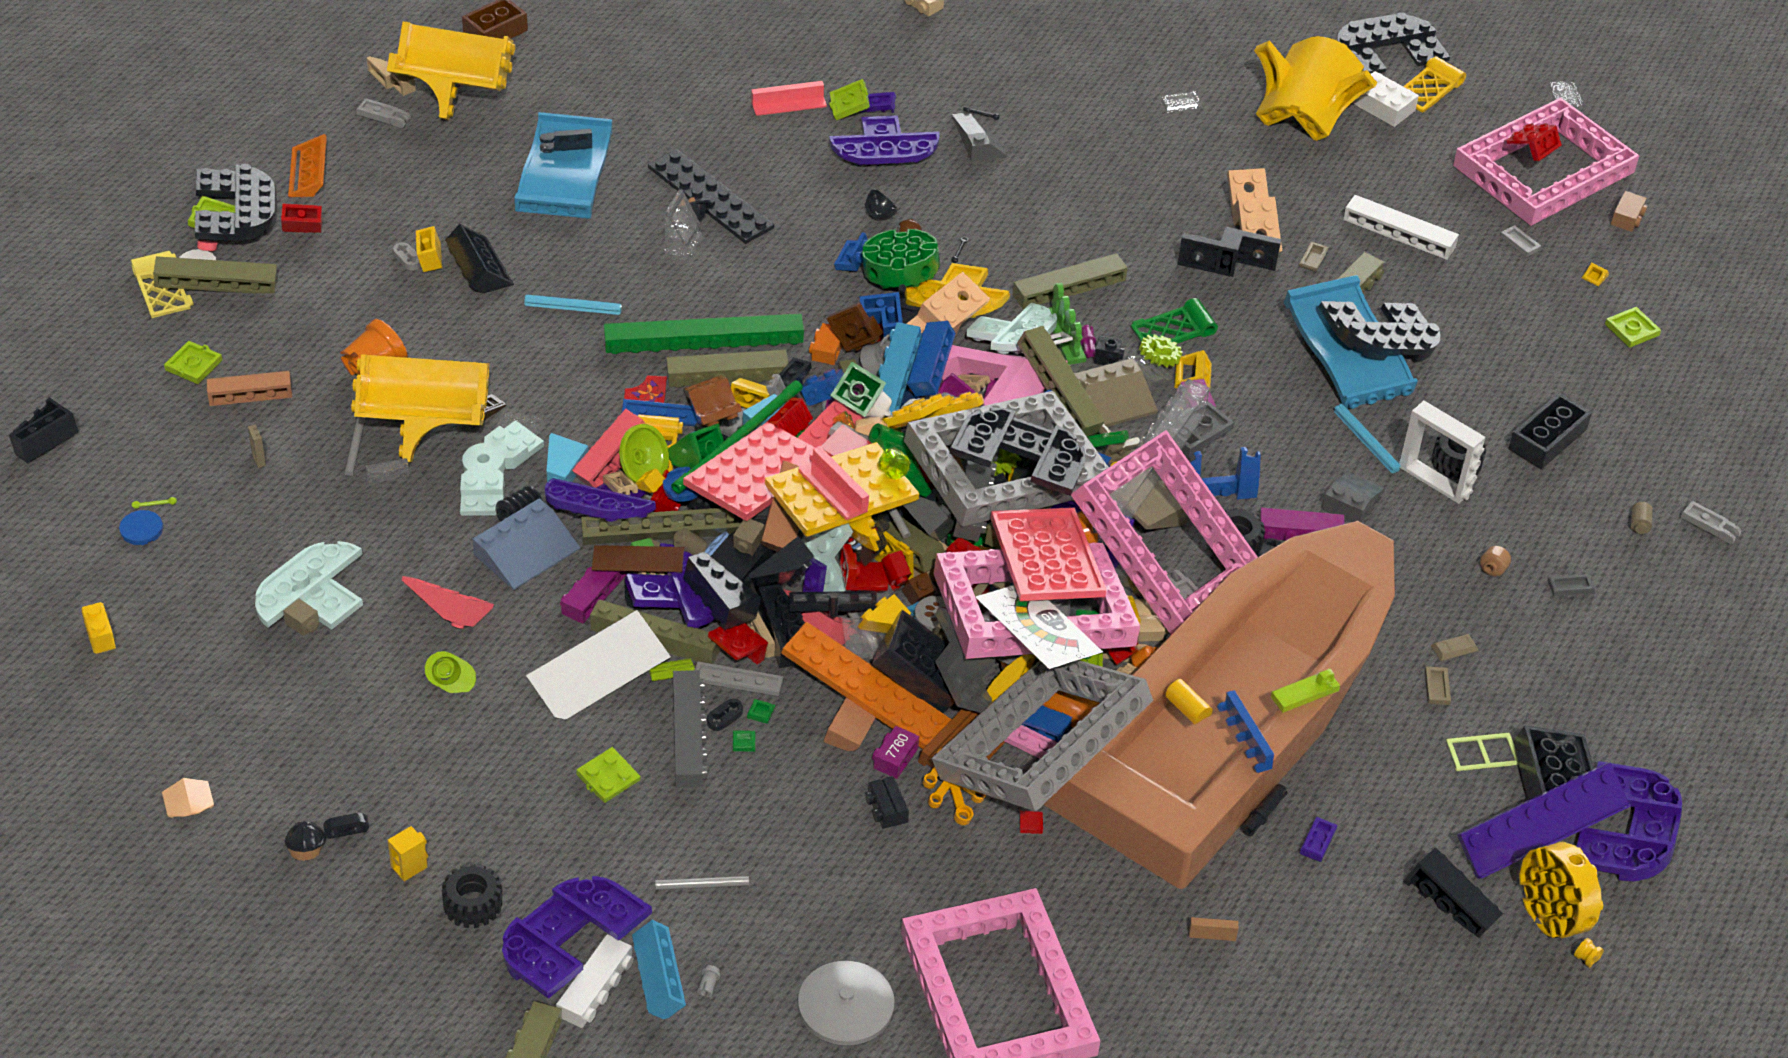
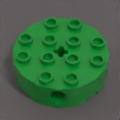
[862,229,940,288]

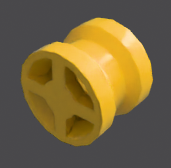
[1574,938,1604,968]

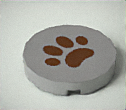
[915,596,947,633]

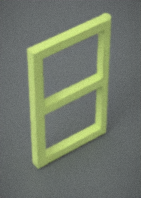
[1446,733,1519,771]

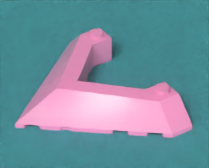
[942,345,1068,405]

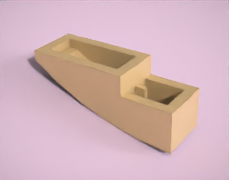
[367,56,416,96]

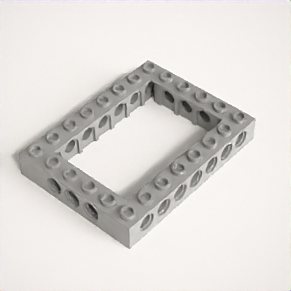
[904,391,1109,527]
[932,660,1153,811]

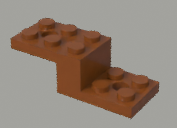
[683,375,742,427]

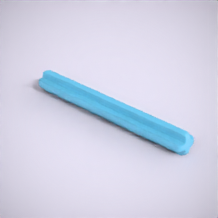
[524,295,622,315]
[1334,404,1401,473]

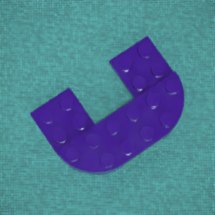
[1577,761,1682,882]
[502,876,652,999]

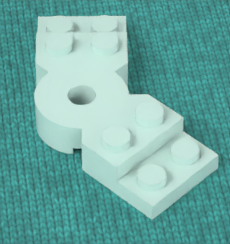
[460,420,544,515]

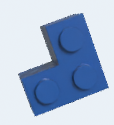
[859,292,903,337]

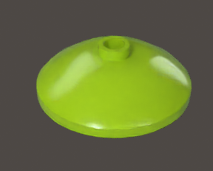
[619,424,669,483]

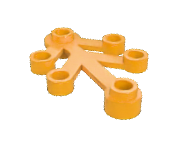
[923,747,986,825]

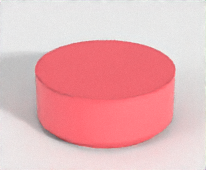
[197,240,217,251]

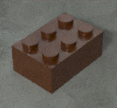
[462,0,528,39]

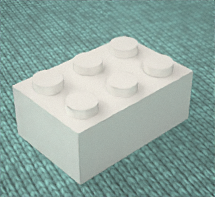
[1352,71,1419,127]

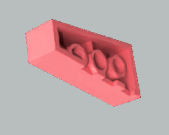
[572,409,645,488]

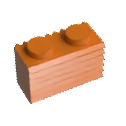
[809,323,842,365]

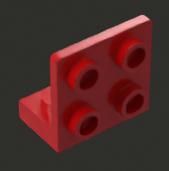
[1506,123,1562,161]
[839,544,888,592]
[708,623,768,665]

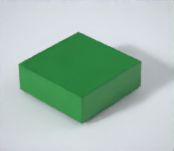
[747,699,775,724]
[733,730,755,752]

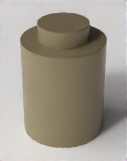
[1631,502,1653,534]
[674,528,707,555]

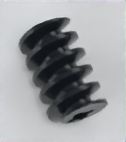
[495,486,543,522]

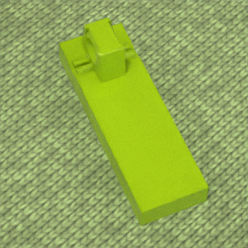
[1271,668,1340,713]

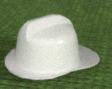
[865,390,892,419]

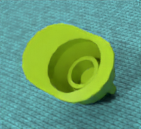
[424,651,476,693]

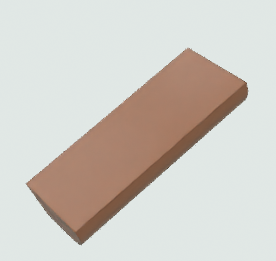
[207,371,292,406]
[761,461,800,552]
[823,697,876,751]

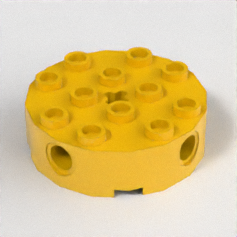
[1519,841,1603,938]

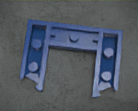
[1190,447,1261,500]

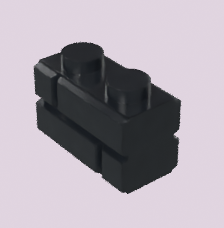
[865,776,909,829]

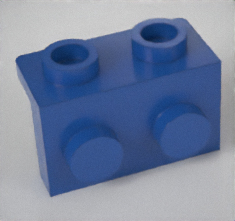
[834,233,868,271]
[801,368,844,406]

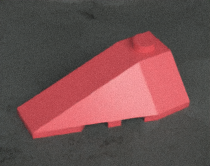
[402,576,494,629]
[783,589,860,645]

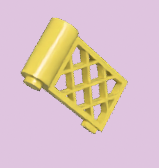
[131,250,194,318]

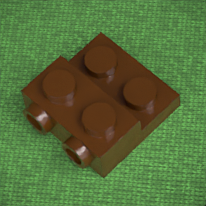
[826,302,883,352]

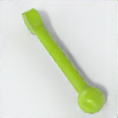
[131,497,177,509]

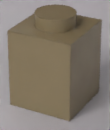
[733,519,765,556]
[283,599,319,636]

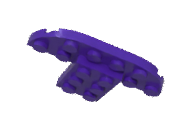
[829,115,940,165]
[545,478,656,522]
[625,543,715,628]

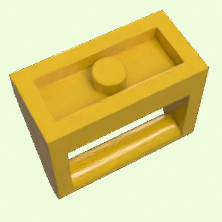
[1174,350,1212,391]

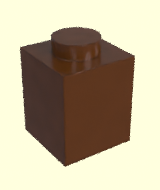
[902,572,937,605]

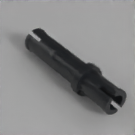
[1241,784,1288,837]

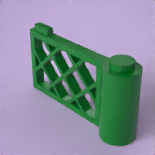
[1131,298,1218,344]
[869,423,931,497]

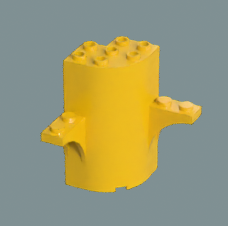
[387,21,515,120]
[1254,36,1377,141]
[351,354,490,462]

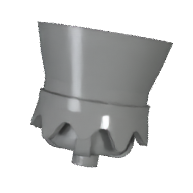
[860,334,891,378]

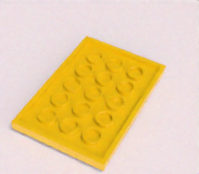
[765,442,919,537]

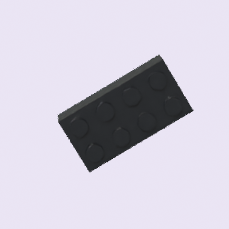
[1508,393,1592,469]

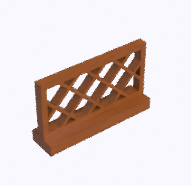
[918,708,1006,768]

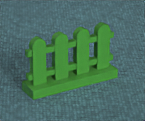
[1049,283,1086,365]

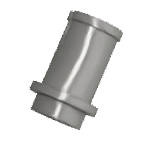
[697,965,720,997]

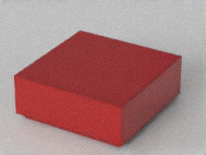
[1020,811,1043,834]

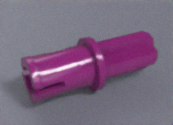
[1081,325,1096,358]

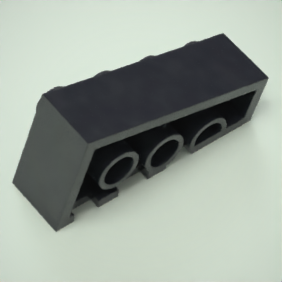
[683,552,761,630]
[758,584,805,668]
[1403,847,1503,938]

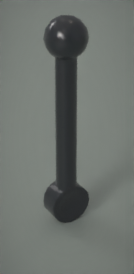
[963,107,1000,120]
[951,237,968,263]

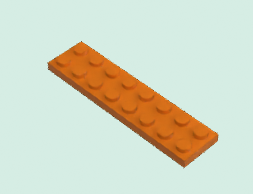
[781,622,952,749]

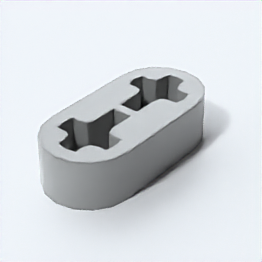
[393,243,421,270]

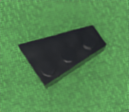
[9,397,79,463]

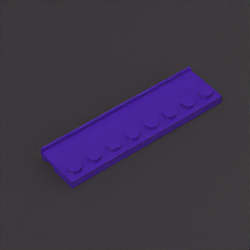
[1457,762,1631,879]

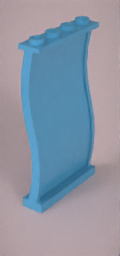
[515,112,612,219]
[1284,275,1418,409]

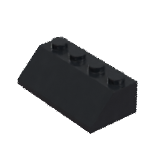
[445,223,514,293]

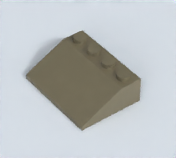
[1074,358,1158,427]
[1110,466,1189,530]

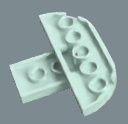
[967,303,1057,354]
[797,523,853,592]
[255,541,363,630]

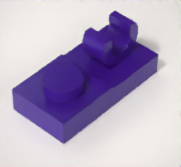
[859,92,896,113]

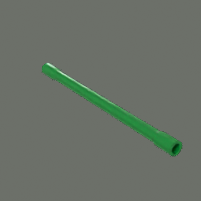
[671,380,803,494]

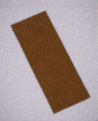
[591,545,684,572]

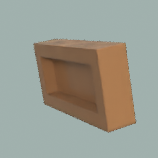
[1189,917,1238,941]

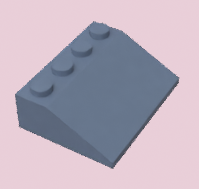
[473,498,580,590]

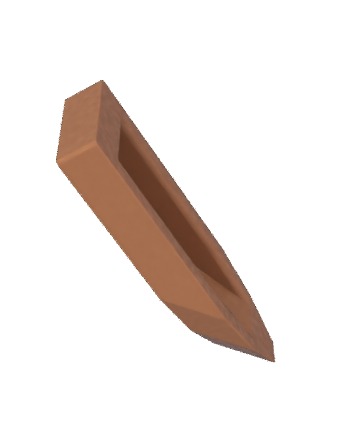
[1044,521,1395,889]

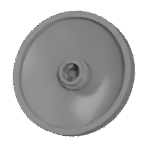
[798,961,894,1045]

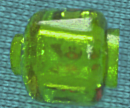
[878,448,910,479]

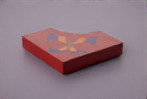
[624,375,667,403]

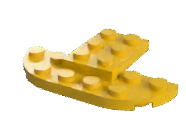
[906,263,1010,318]
[882,392,984,429]

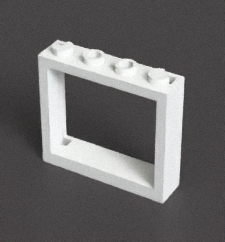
[1399,401,1485,504]

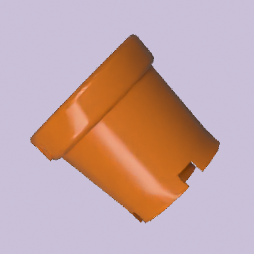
[340,319,408,375]

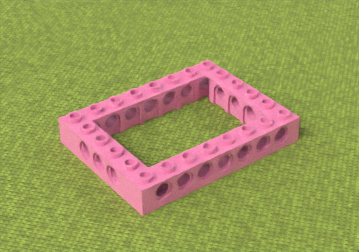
[1453,98,1639,226]
[1071,430,1258,635]
[934,543,1140,659]
[901,888,1100,1058]

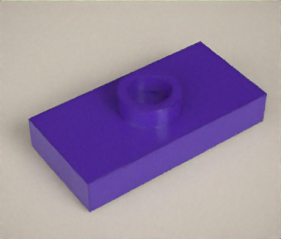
[803,558,827,592]
[1300,817,1338,862]

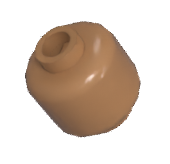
[1480,546,1511,577]

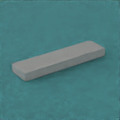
[695,662,784,696]

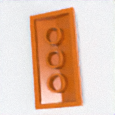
[288,134,327,197]

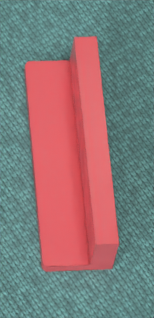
[751,81,827,116]
[798,446,869,520]

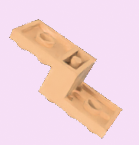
[1227,168,1282,254]
[907,272,990,355]

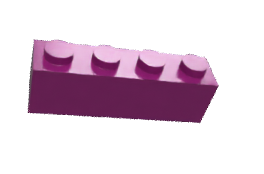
[1259,508,1344,541]
[560,567,630,624]

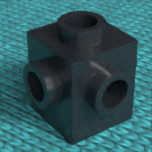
[1094,336,1125,365]

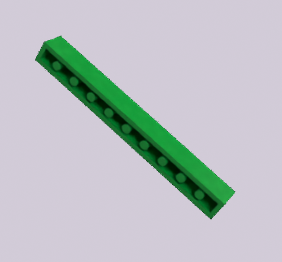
[604,314,804,354]

